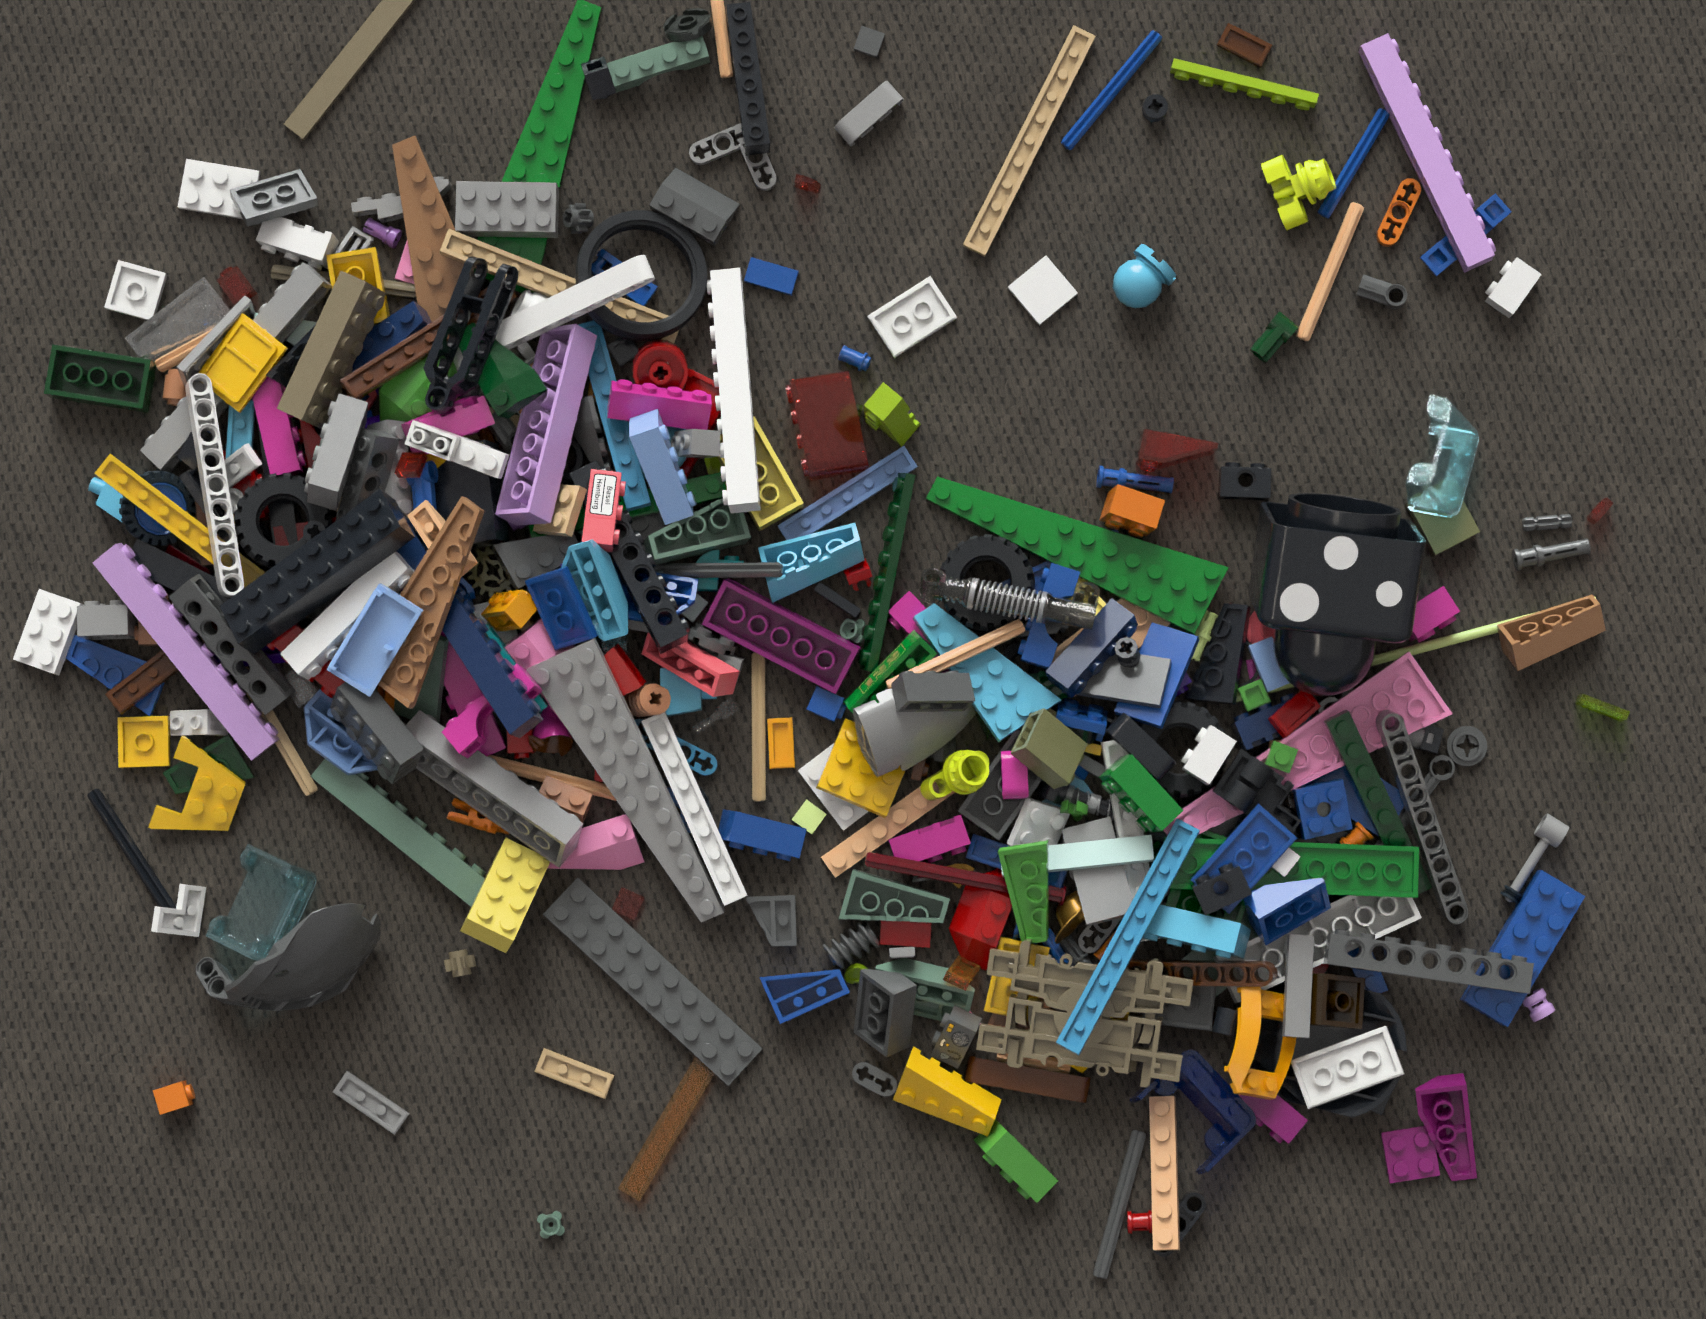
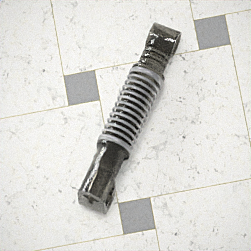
[919,568,1100,630]

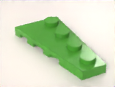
[998,840,1048,943]

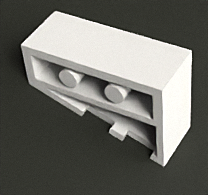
[256,217,339,271]

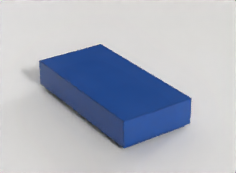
[744,257,799,296]

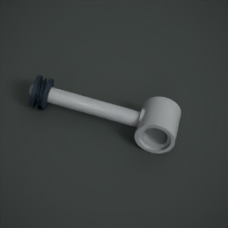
[1500,813,1569,904]

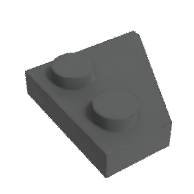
[747,895,797,947]

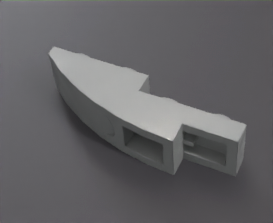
[351,177,451,223]

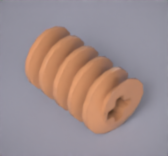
[624,684,671,717]

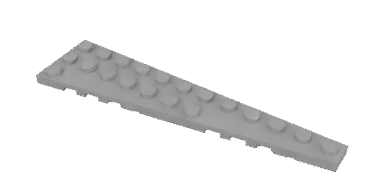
[526,638,725,923]

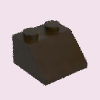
[1310,973,1365,1029]

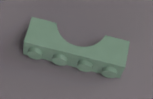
[607,36,710,93]

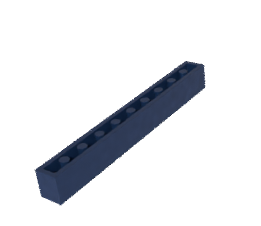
[396,518,543,738]

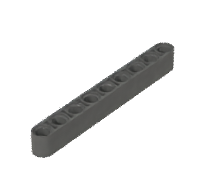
[1376,710,1469,924]

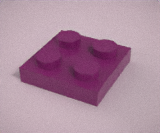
[1381,1126,1440,1183]

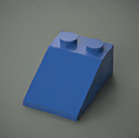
[1243,878,1331,946]

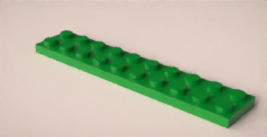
[1164,837,1419,898]

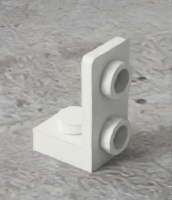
[170,709,228,736]

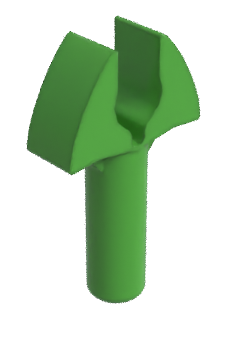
[1060,800,1088,821]

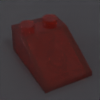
[1135,429,1219,472]

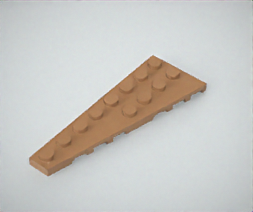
[392,136,489,324]
[378,496,485,709]

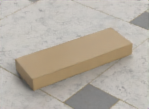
[535,1048,615,1099]

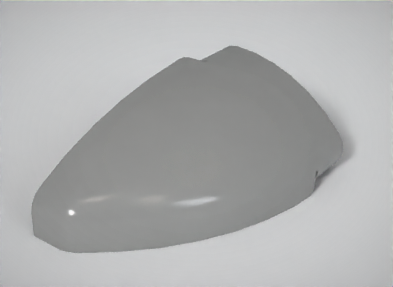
[853,688,976,777]

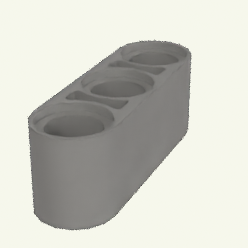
[834,81,904,146]

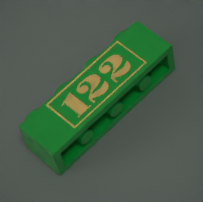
[844,630,937,713]

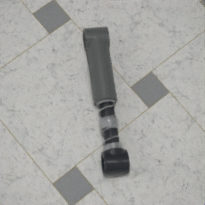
[1038,781,1167,843]

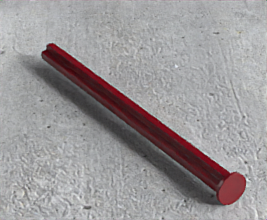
[865,852,1066,906]

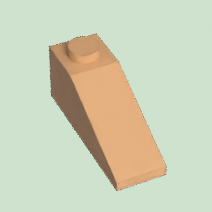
[407,500,478,577]

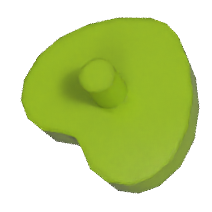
[844,963,868,984]

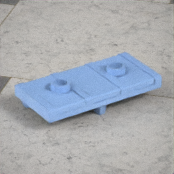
[327,583,424,697]

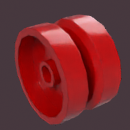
[633,339,688,389]

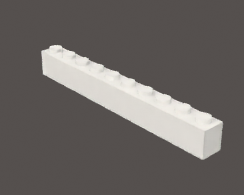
[707,268,761,513]

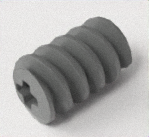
[822,920,880,970]

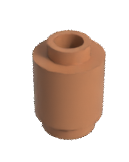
[163,369,186,406]

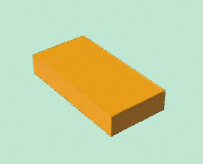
[767,717,795,769]

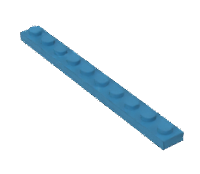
[1056,819,1200,1056]

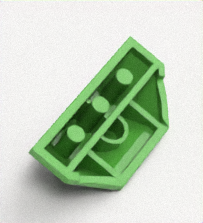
[379,357,458,422]

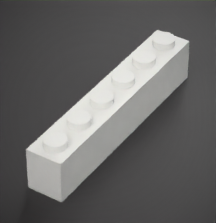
[280,552,414,680]

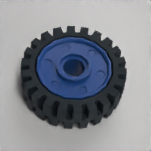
[119,471,196,546]

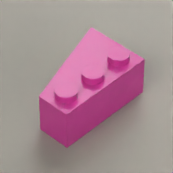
[401,395,495,455]
[889,815,971,863]

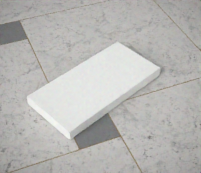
[1291,1026,1405,1109]

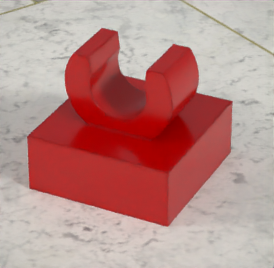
[843,558,873,591]

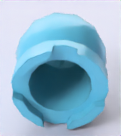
[1113,244,1176,308]

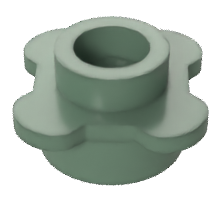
[840,618,865,644]
[537,1211,565,1239]

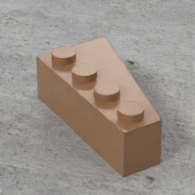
[1497,595,1606,671]

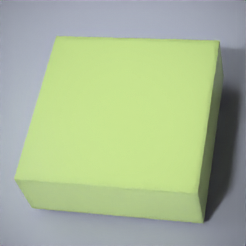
[792,799,827,834]

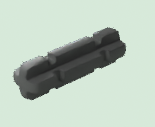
[1522,514,1572,531]

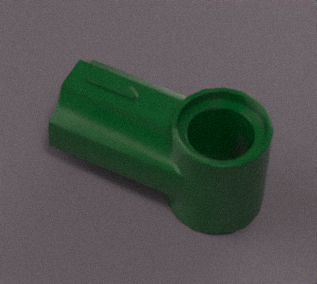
[1250,311,1299,363]

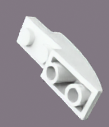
[405,420,509,479]

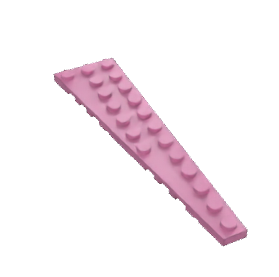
[1163,652,1452,836]

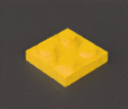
[118,716,171,768]

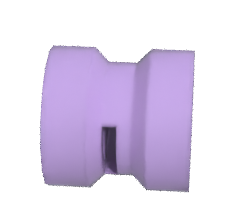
[1522,988,1555,1022]

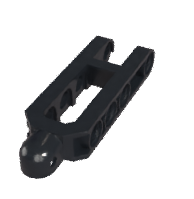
[423,256,518,414]

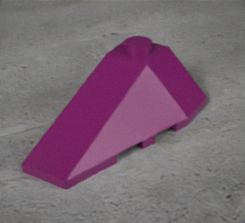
[1415,1073,1477,1181]

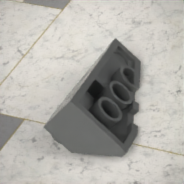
[573,395,612,471]

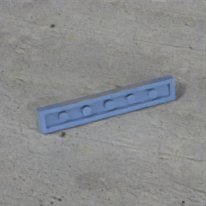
[778,446,918,540]

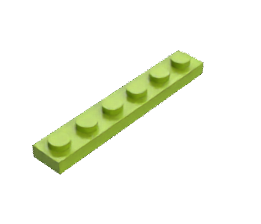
[1170,58,1319,110]

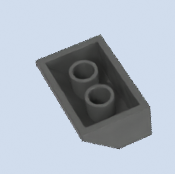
[649,168,740,247]
[854,969,917,1057]

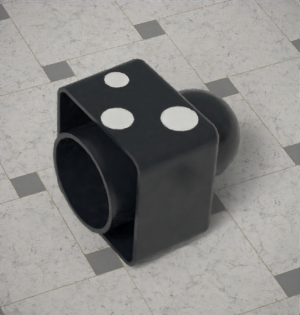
[1248,493,1426,696]

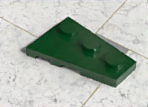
[163,734,255,794]

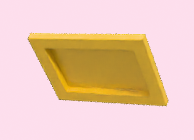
[198,313,288,413]

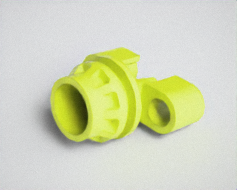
[1261,155,1336,230]
[920,750,989,800]

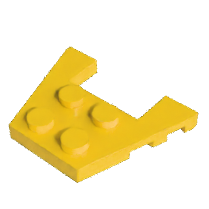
[148,735,246,831]

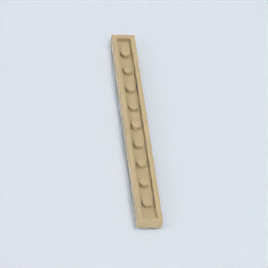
[963,25,1096,257]
[439,229,679,343]

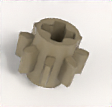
[444,949,476,977]

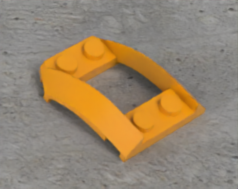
[1224,987,1296,1100]

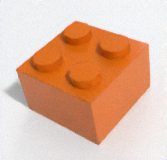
[1099,484,1165,538]

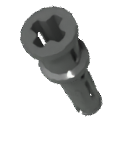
[1512,538,1591,571]

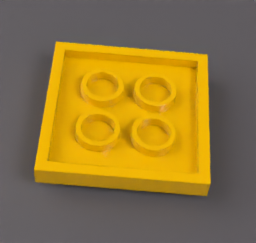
[816,718,905,818]

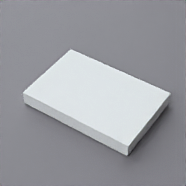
[867,276,957,358]

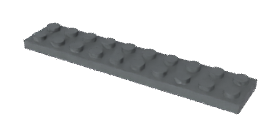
[543,878,762,1086]

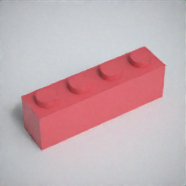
[641,633,740,697]

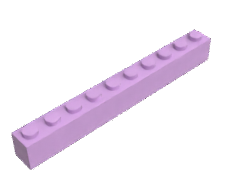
[1358,33,1496,273]
[93,543,280,761]

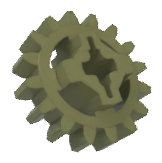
[467,546,512,598]

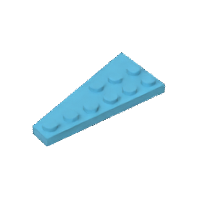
[913,603,1061,743]

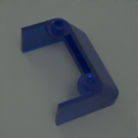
[1129,1050,1256,1175]

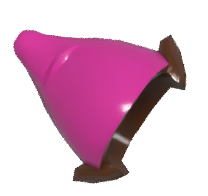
[528,705,573,757]

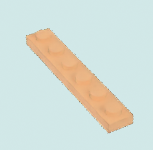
[821,782,955,878]
[1149,1096,1180,1251]

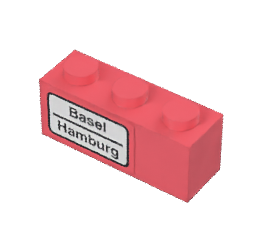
[582,469,626,552]

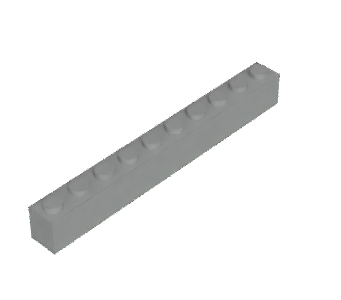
[140,262,333,473]

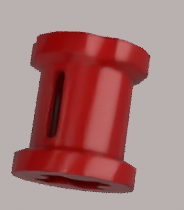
[1127,1210,1152,1234]

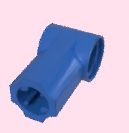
[405,461,438,510]

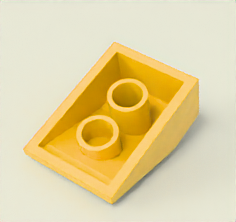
[326,247,390,326]

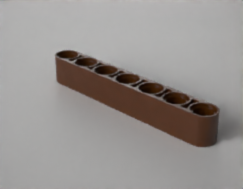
[1127,959,1278,987]

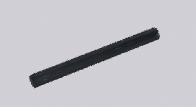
[87,789,176,909]

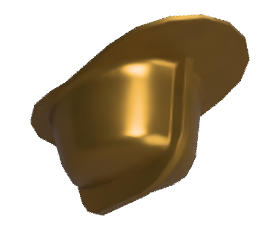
[1055,891,1085,944]

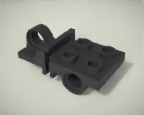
[1213,749,1301,833]

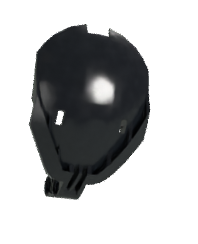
[1212,984,1407,1117]

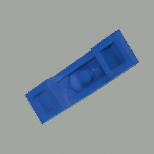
[1420,193,1512,276]

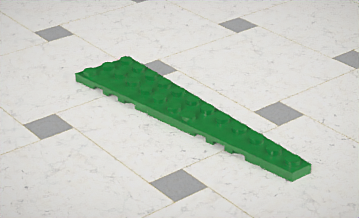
[474,0,602,294]
[926,476,1229,635]

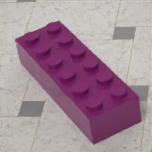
[702,578,861,694]

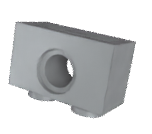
[671,429,720,459]

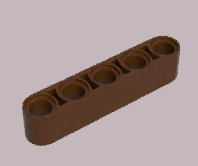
[964,1056,1091,1103]

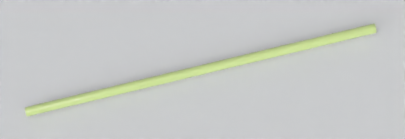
[1236,597,1597,702]

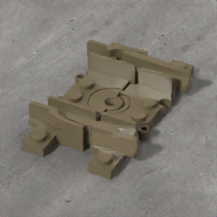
[976,939,1194,1088]

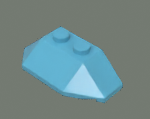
[561,539,628,641]

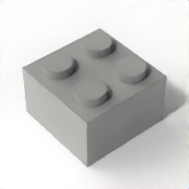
[77,600,138,640]

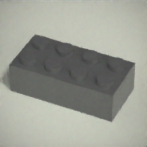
[330,682,424,784]
[957,730,1042,841]

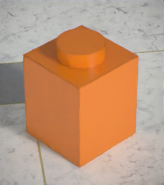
[153,1080,195,1115]

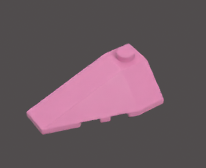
[547,814,644,870]

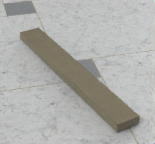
[284,0,415,140]

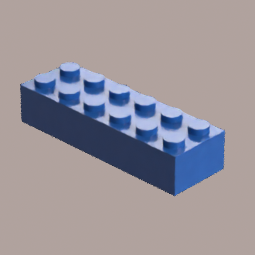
[1460,870,1585,1027]

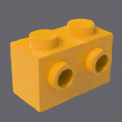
[481,589,537,632]

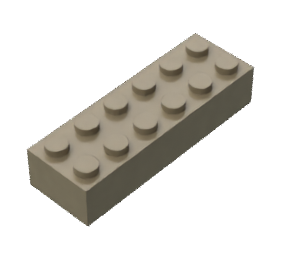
[277,271,386,429]

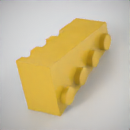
[893,1046,1002,1137]

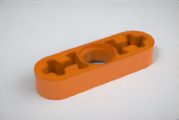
[1376,178,1421,247]

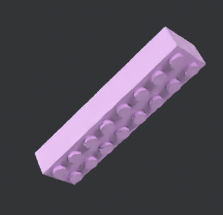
[495,324,597,526]

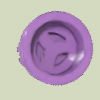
[363,218,402,249]

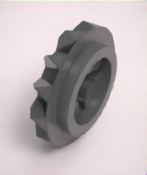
[1446,726,1487,766]

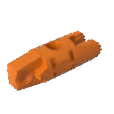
[447,798,510,835]

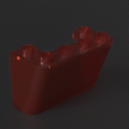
[786,371,869,482]

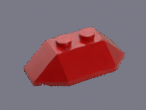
[949,868,1012,970]

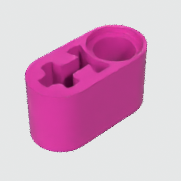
[1001,751,1029,799]

